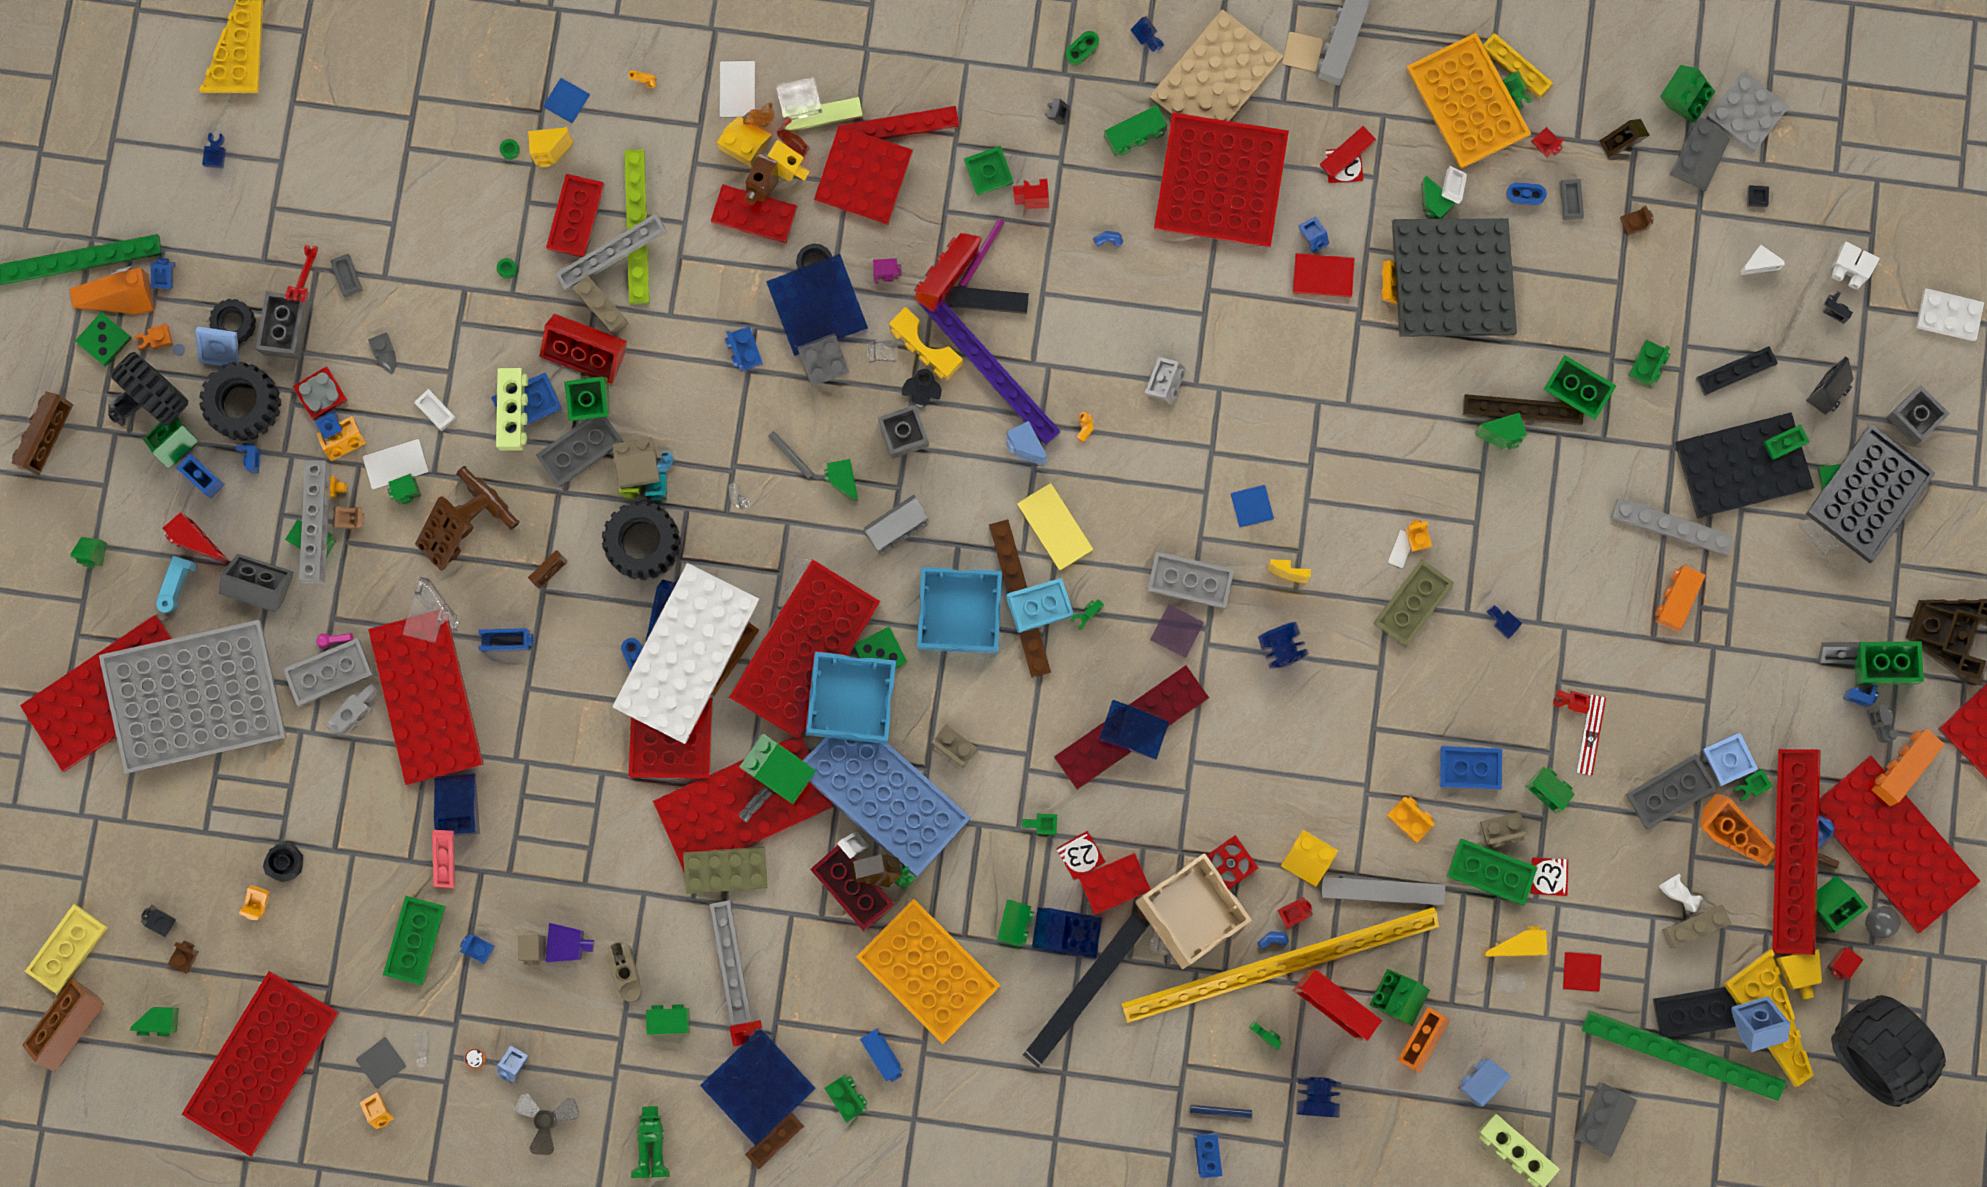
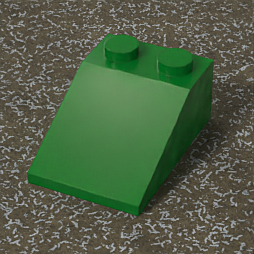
[739,734,816,804]

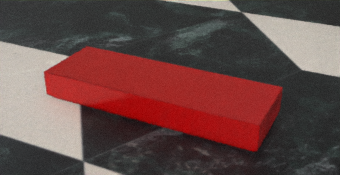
[1320,126,1376,179]

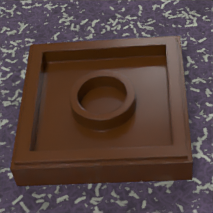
[528,550,567,588]

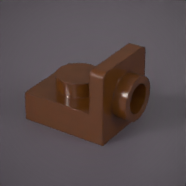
[1620,206,1654,236]
[168,940,199,973]

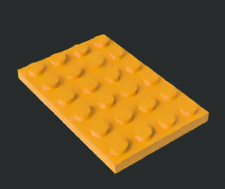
[1406,33,1531,170]
[856,899,1001,1044]

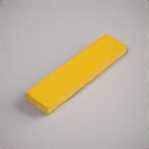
[1483,33,1553,99]

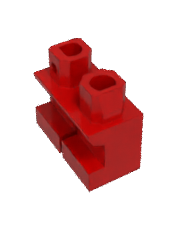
[1013,178,1049,209]

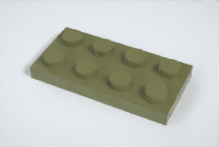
[1374,559,1454,647]
[683,847,768,894]

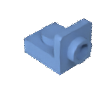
[497,1046,528,1083]

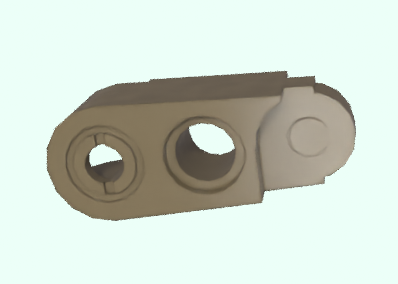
[606,942,642,1002]

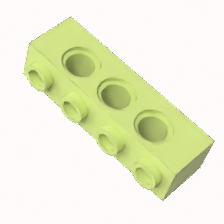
[496,368,528,451]
[1477,1113,1560,1187]

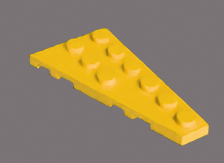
[199,0,264,93]
[1724,949,1814,1087]

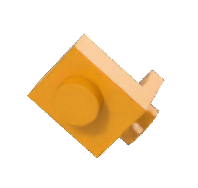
[239,885,270,920]

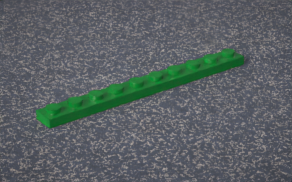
[0,234,162,286]
[1581,1010,1786,1101]

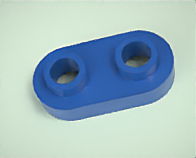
[1506,182,1547,205]
[621,638,643,671]

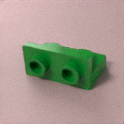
[1628,339,1671,386]
[824,1074,868,1123]

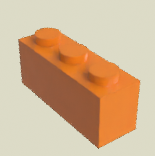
[1655,565,1706,632]
[1397,1007,1450,1074]

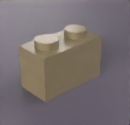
[518,935,545,965]

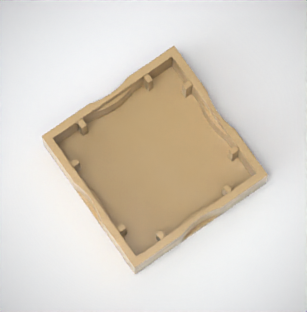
[1135,853,1252,970]

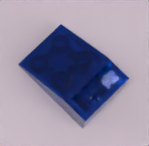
[1099,700,1169,760]
[434,773,480,837]
[1032,907,1102,958]

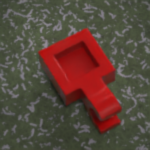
[1553,690,1591,714]

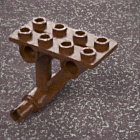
[415,466,520,571]

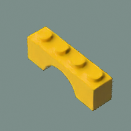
[889,307,963,381]

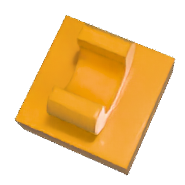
[329,476,348,499]

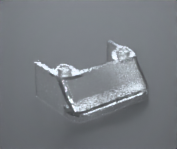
[403,577,460,643]

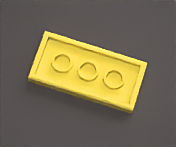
[1017,483,1093,571]
[24,904,108,995]

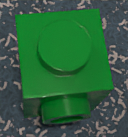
[387,473,421,504]

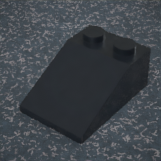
[1806,356,1854,415]

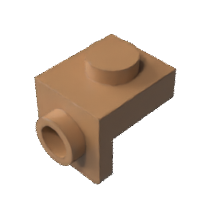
[333,507,365,530]

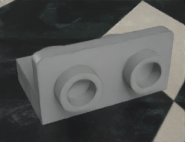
[1145,357,1186,404]

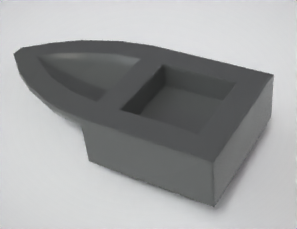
[368,332,396,374]

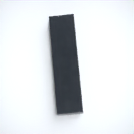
[948,286,1029,314]
[1696,346,1778,396]

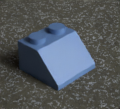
[1006,421,1047,466]
[1731,996,1790,1052]
[1459,1059,1511,1107]

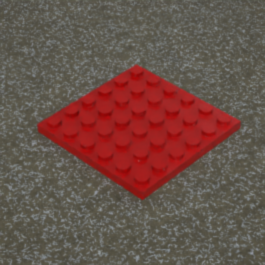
[1154,112,1289,248]

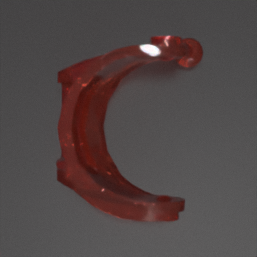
[776,117,810,158]

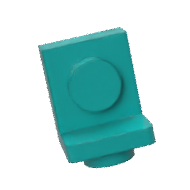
[645,474,667,502]

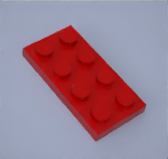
[546,174,605,258]
[711,184,798,244]

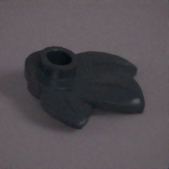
[902,369,942,409]

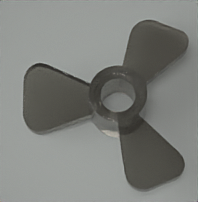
[515,1093,579,1155]

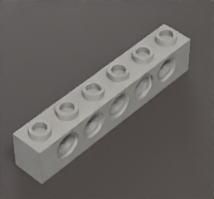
[299,460,331,584]

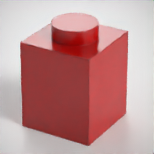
[1827,947,1864,980]

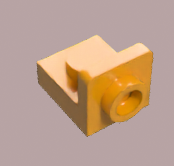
[1405,520,1432,552]
[360,1092,394,1129]

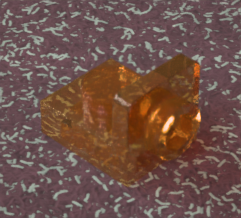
[743,103,774,127]

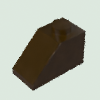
[1599,118,1650,158]
[851,854,902,888]

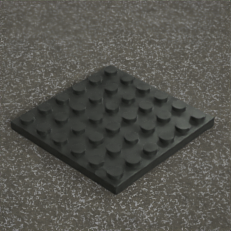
[1392,218,1517,337]

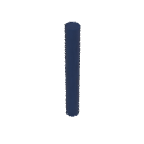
[1190,1105,1252,1119]

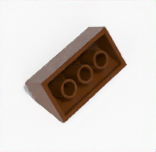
[11,391,74,476]

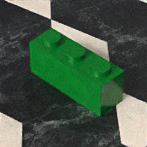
[1104,105,1168,156]

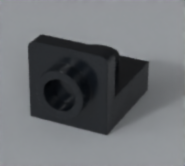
[1823,291,1853,324]
[108,392,141,427]

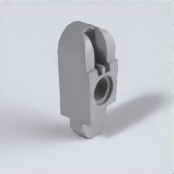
[326,684,378,735]

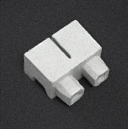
[1831,242,1880,290]

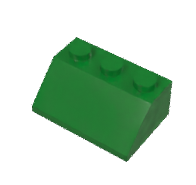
[1543,355,1616,420]
[1855,641,1924,685]

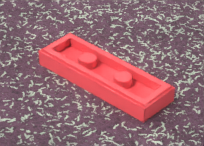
[432,830,455,888]

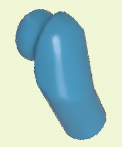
[658,451,674,474]

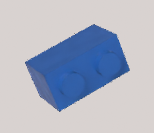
[176,454,225,499]

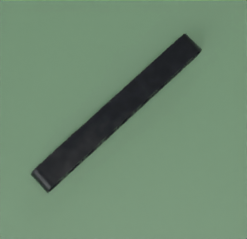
[1023,911,1150,1068]

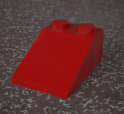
[162,512,230,565]

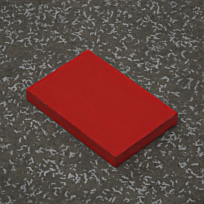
[1293,253,1355,298]

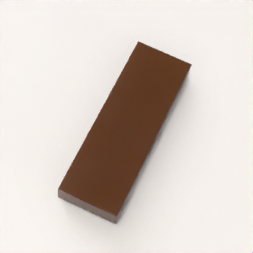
[745,1111,805,1170]

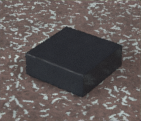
[1747,185,1769,207]

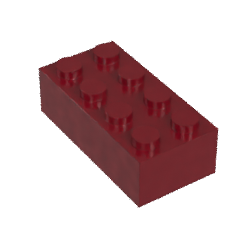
[810,845,895,932]

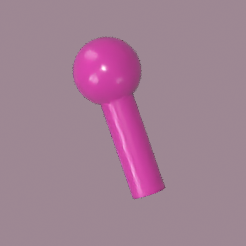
[316,633,354,649]

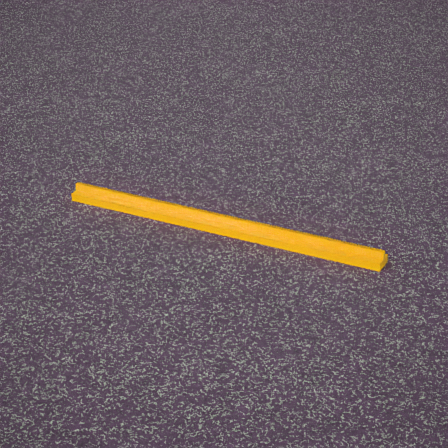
[1121,907,1439,1023]

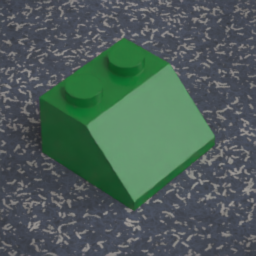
[564,377,610,421]
[1475,413,1527,450]
[142,417,198,468]
[1525,767,1575,814]
[997,899,1034,947]

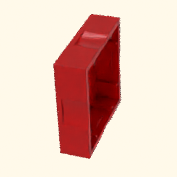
[1293,969,1383,1041]

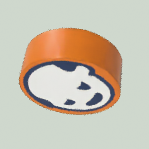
[464,1048,486,1069]

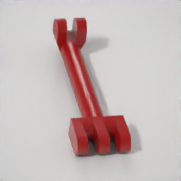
[285,245,318,302]

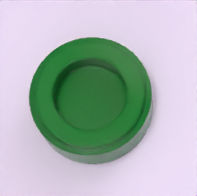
[499,139,520,160]
[497,258,517,279]

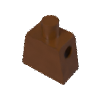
[744,154,778,205]

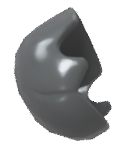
[1865,906,1901,939]

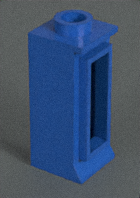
[478,628,534,652]
[860,1028,904,1082]

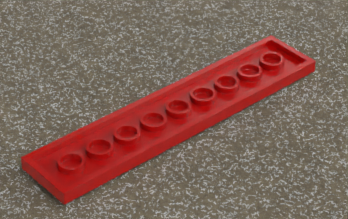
[1772,749,1821,955]

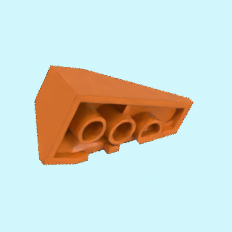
[69,268,154,315]
[1700,793,1775,866]

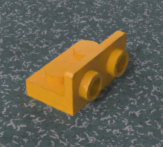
[317,416,366,461]
[1387,796,1435,843]

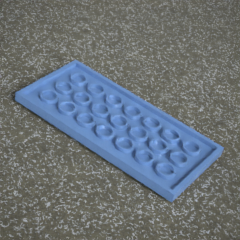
[803,737,971,878]

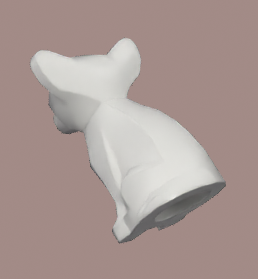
[1659,874,1703,916]

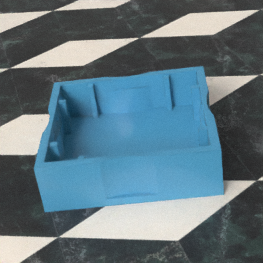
[917,567,1002,654]
[805,652,896,744]

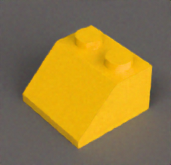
[717,116,772,168]
[528,127,574,167]
[1281,830,1338,887]

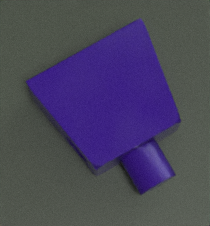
[545,923,595,963]

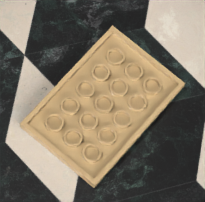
[1149,9,1283,121]

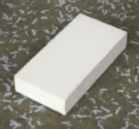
[1442,166,1467,204]
[414,389,456,431]
[837,832,869,859]

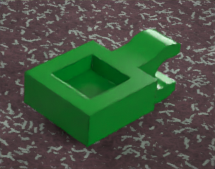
[1071,599,1104,630]
[1022,813,1057,835]

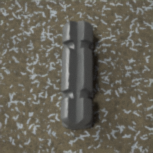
[739,787,772,822]

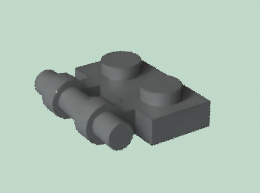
[1867,704,1898,743]

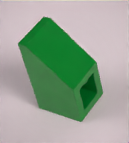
[70,537,107,568]
[130,1007,179,1037]

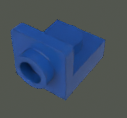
[1298,216,1329,252]
[150,258,176,289]
[315,410,342,439]
[236,443,261,474]
[1843,685,1879,707]
[1818,815,1835,849]
[460,934,495,964]

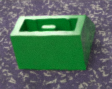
[1660,65,1715,123]
[1816,876,1868,933]
[1369,969,1430,1026]

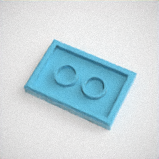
[1005,578,1074,633]

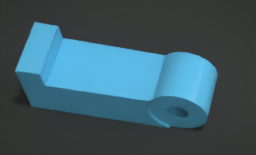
[156,556,197,614]

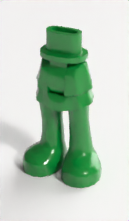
[631,1106,670,1178]

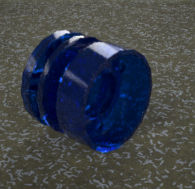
[1257,622,1309,669]
[1296,1077,1342,1118]

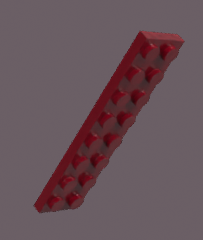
[1054,665,1209,790]

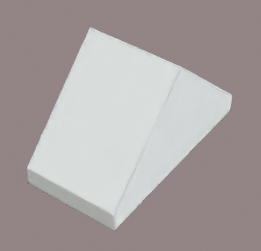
[1740,245,1785,275]

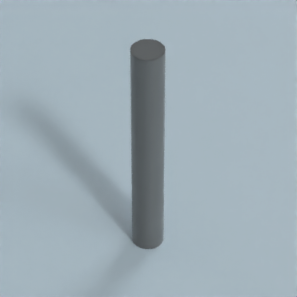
[768,431,814,479]

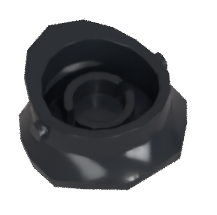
[263,844,303,882]

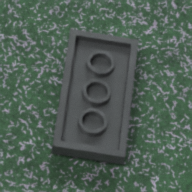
[536,417,624,488]
[1625,754,1717,830]

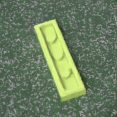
[782,97,863,132]

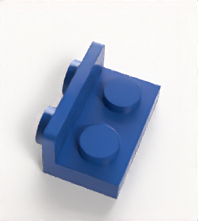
[724,326,763,372]

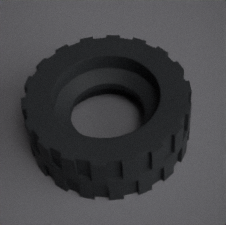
[209,299,256,344]

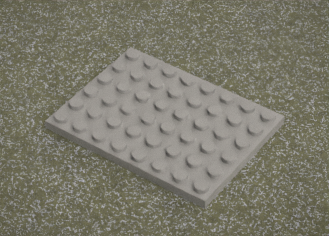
[99,620,287,774]

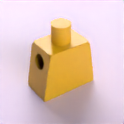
[767,140,810,182]
[1775,949,1822,1000]

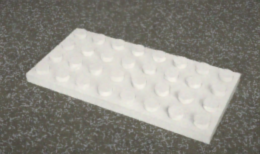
[613,563,760,744]

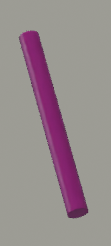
[958,218,1005,287]

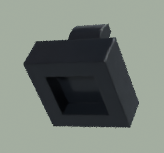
[1045,99,1070,125]

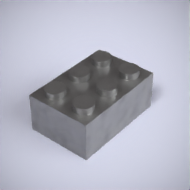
[255,291,311,359]

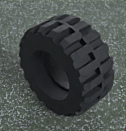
[110,352,189,425]
[199,362,281,441]
[602,501,681,580]

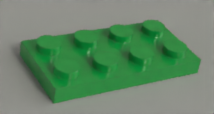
[1446,838,1538,906]
[383,896,446,985]

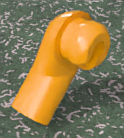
[628,70,657,88]
[1076,412,1094,443]

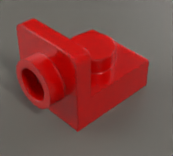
[1531,127,1565,158]
[1277,897,1313,928]
[729,1020,762,1047]

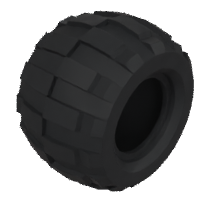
[1831,995,1946,1107]

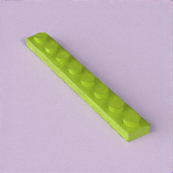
[624,149,650,304]

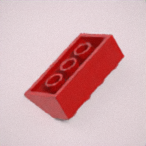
[914,233,982,312]
[539,313,627,384]

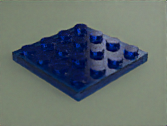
[766,254,868,356]
[700,1028,816,1146]

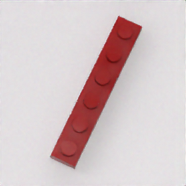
[841,106,959,139]

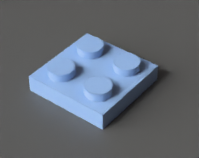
[195,327,240,367]
[1702,733,1758,786]

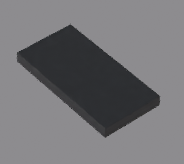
[1653,987,1738,1038]

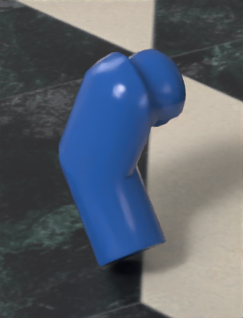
[1093,231,1123,247]
[1257,931,1289,950]

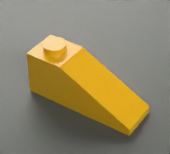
[1482,926,1547,957]

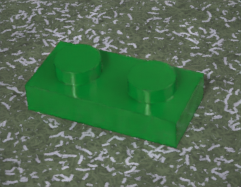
[1763,424,1810,461]

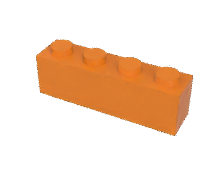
[1872,728,1945,806]

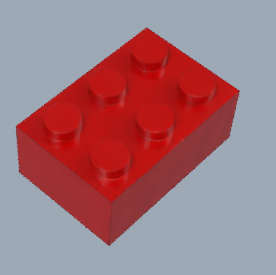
[1078,853,1151,916]

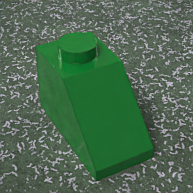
[1421,176,1455,219]
[824,459,858,502]

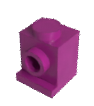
[873,258,902,284]

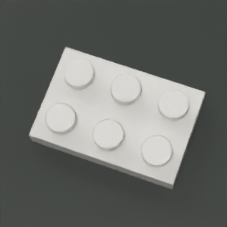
[1916,288,1984,341]

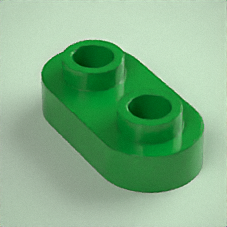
[1066,31,1099,65]

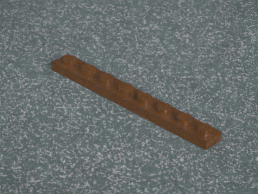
[989,519,1051,678]

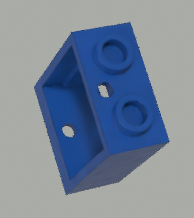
[1194,1132,1222,1178]

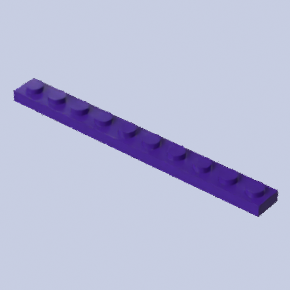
[915,300,1061,446]

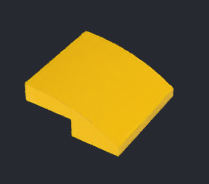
[1267,559,1311,583]

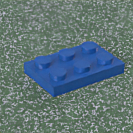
[491,373,562,433]
[1439,746,1502,790]

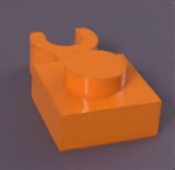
[135,324,173,350]

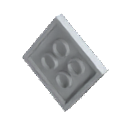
[1706,71,1790,153]

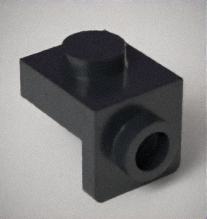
[141,905,176,937]

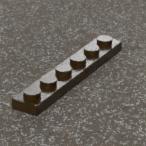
[1462,394,1584,426]

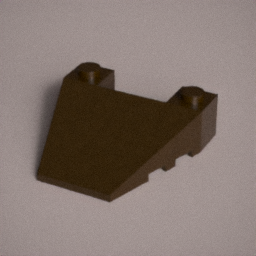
[1906,599,1987,685]

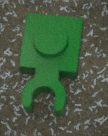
[1502,71,1532,109]
[1733,769,1773,801]
[894,865,916,889]
[1249,1021,1283,1050]

